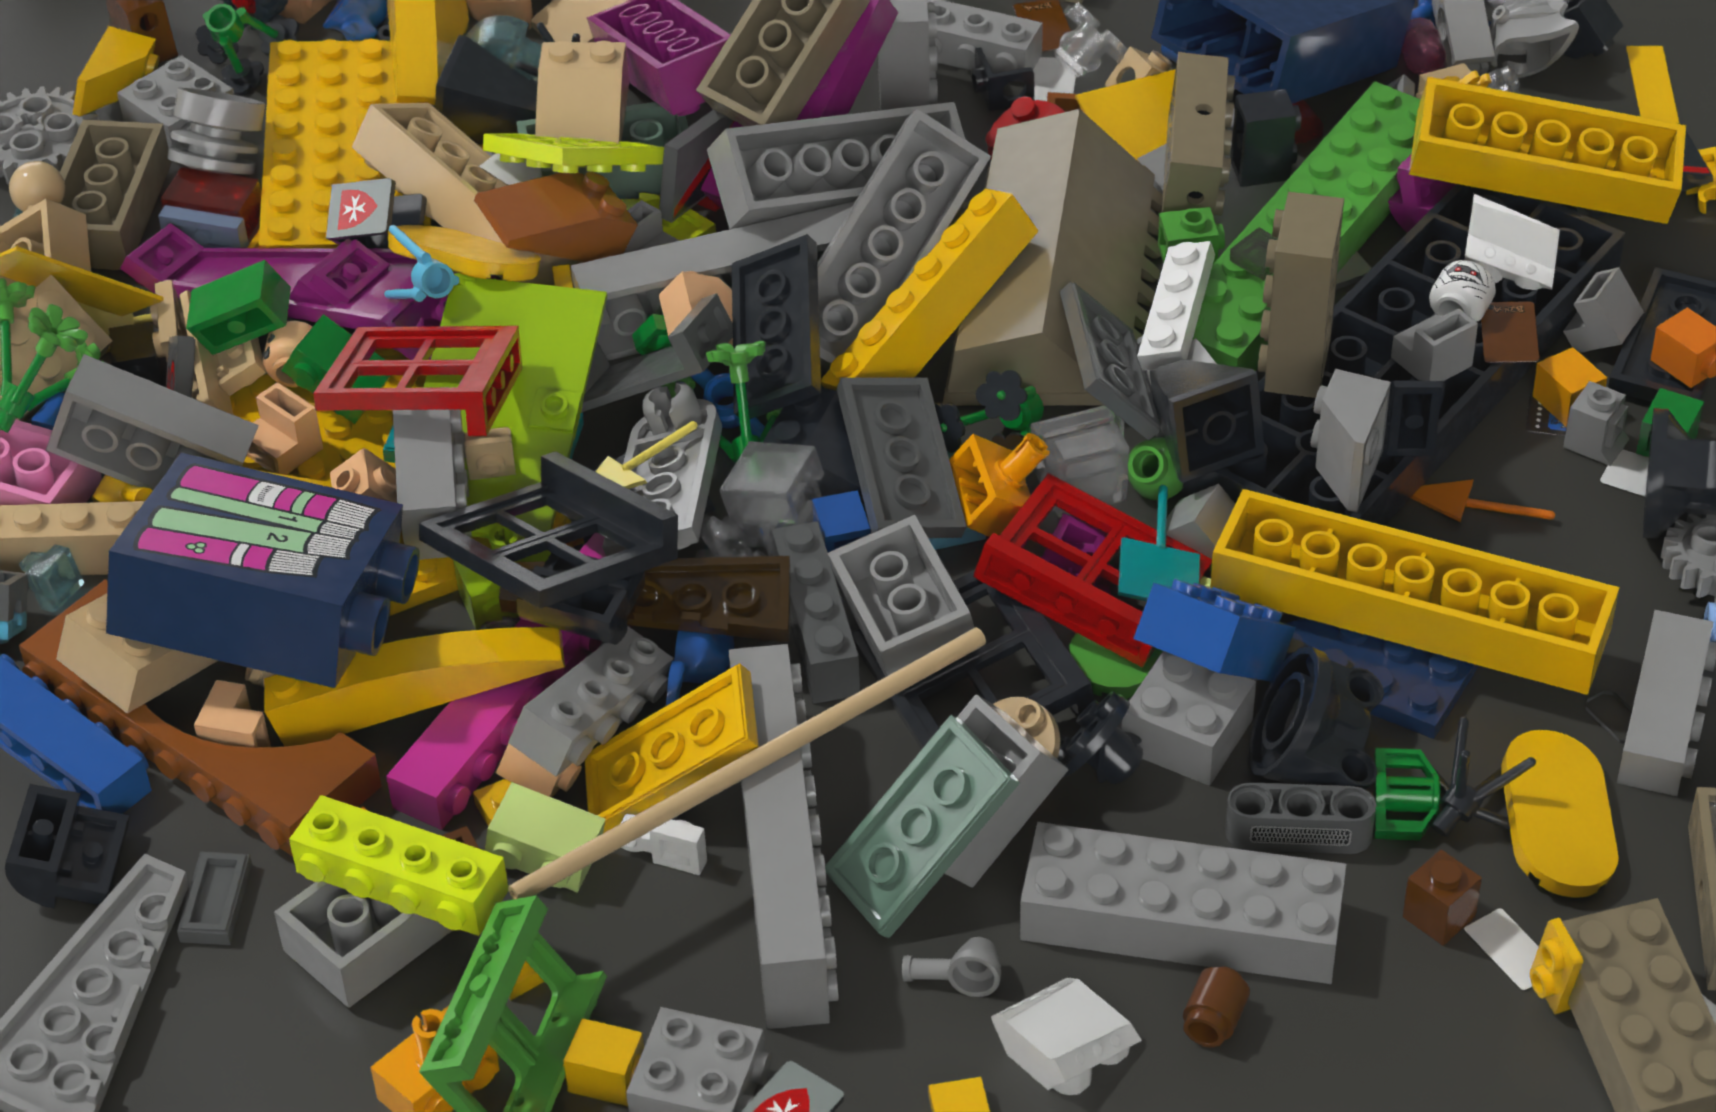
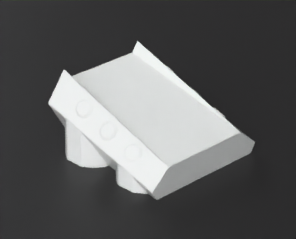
[1465,194,1560,290]
[991,978,1142,1095]

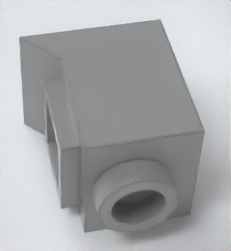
[1563,381,1629,466]

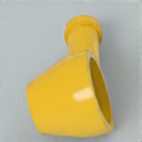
[92,475,153,503]

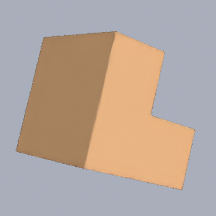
[247,382,323,475]
[194,680,271,747]

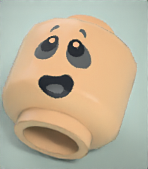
[262,320,313,387]

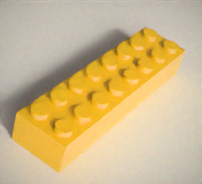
[1210,489,1620,695]

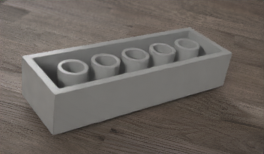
[707,102,978,229]
[817,108,991,373]
[1020,822,1346,984]

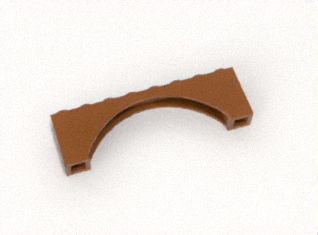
[19,579,382,857]

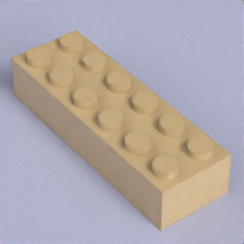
[352,103,584,286]

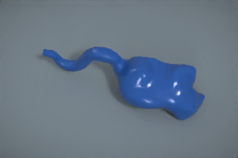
[323,0,388,41]
[666,630,735,706]

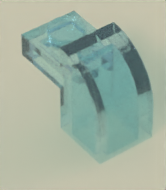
[466,15,542,81]

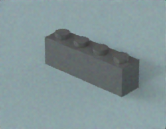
[772,521,860,704]

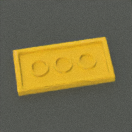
[585,663,759,833]

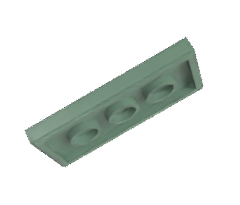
[825,715,1020,938]

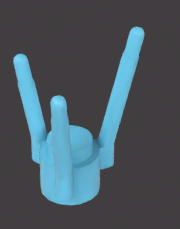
[384,225,460,302]

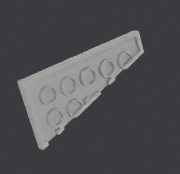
[0,854,189,1112]

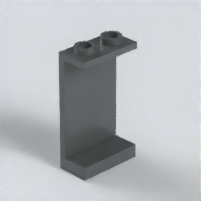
[581,293,733,412]

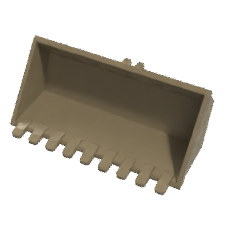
[943,109,1163,406]

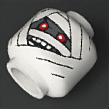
[1429,260,1496,322]

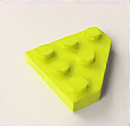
[483,133,664,173]

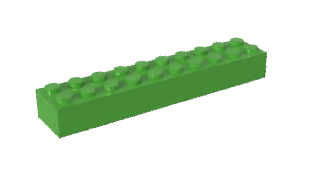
[1192,81,1421,371]

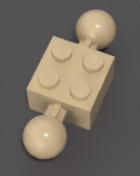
[0,161,91,286]

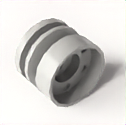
[167,87,265,176]

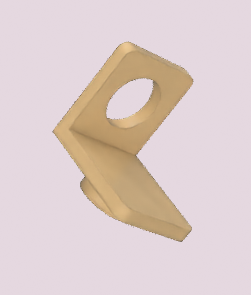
[1105,46,1173,87]
[464,427,516,480]

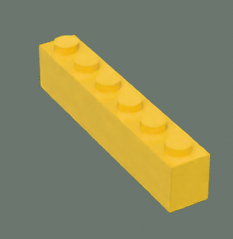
[821,188,1038,391]

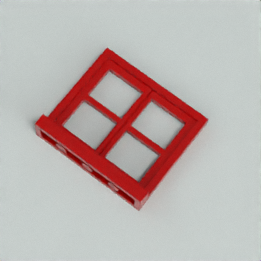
[313,326,523,436]
[973,473,1212,668]

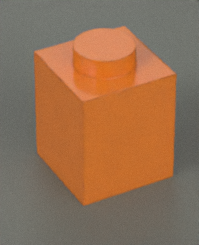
[1650,307,1716,388]

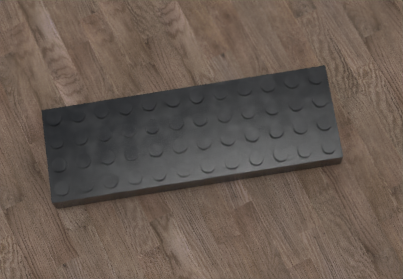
[1182,184,1625,526]

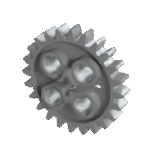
[0,86,99,184]
[1661,514,1716,604]

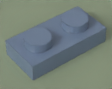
[158,205,249,248]

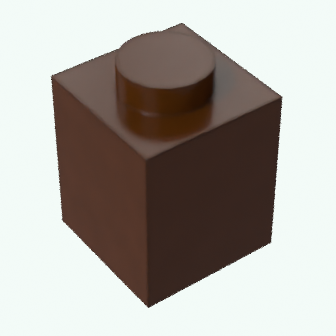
[1402,849,1482,946]

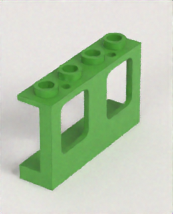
[419,895,607,1112]

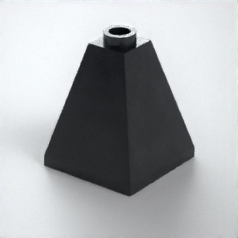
[435,35,538,145]
[1150,359,1265,483]

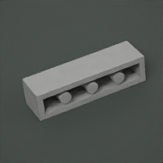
[1617,610,1716,796]

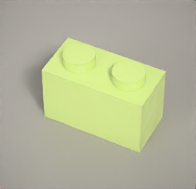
[485,782,606,893]

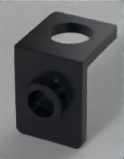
[971,47,1035,111]

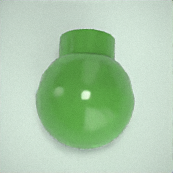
[1126,437,1183,500]

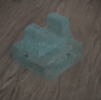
[19,544,84,613]

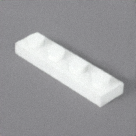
[1137,241,1215,371]

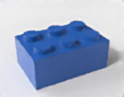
[1133,578,1296,681]

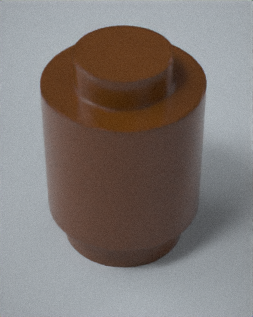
[1183,966,1250,1047]

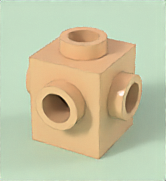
[330,448,397,503]

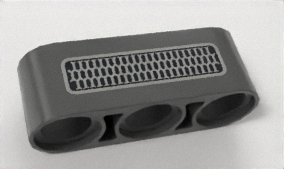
[1225,783,1376,854]

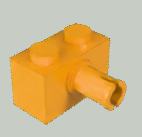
[949,433,1050,537]
[370,1006,500,1112]

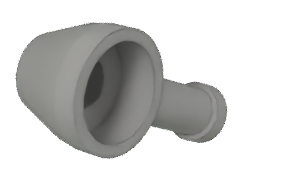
[902,937,1001,997]

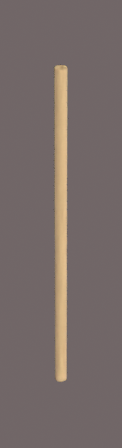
[508,627,986,899]

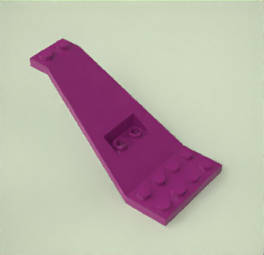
[120,223,501,360]

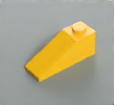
[72,26,159,117]

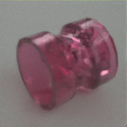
[1401,18,1446,75]

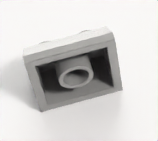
[1311,369,1391,513]

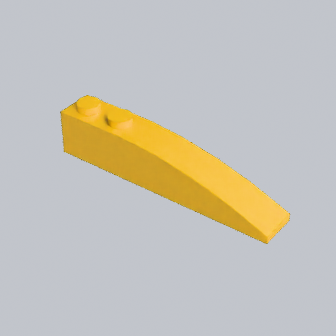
[387,0,469,105]
[264,627,565,746]

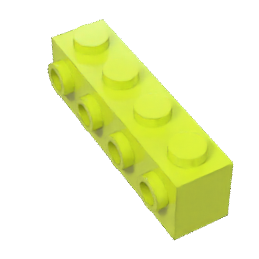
[289,795,509,936]

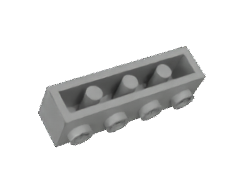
[935,0,1043,83]
[508,627,674,776]

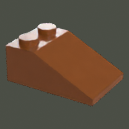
[474,171,638,262]

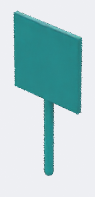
[1118,485,1200,601]

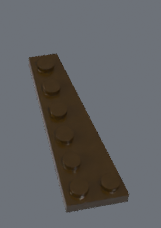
[499,556,791,642]

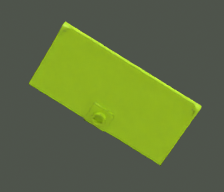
[423,273,608,540]

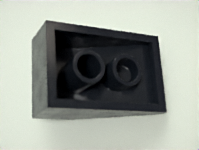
[759,388,864,504]

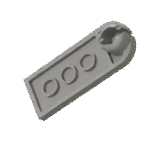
[602,381,722,556]

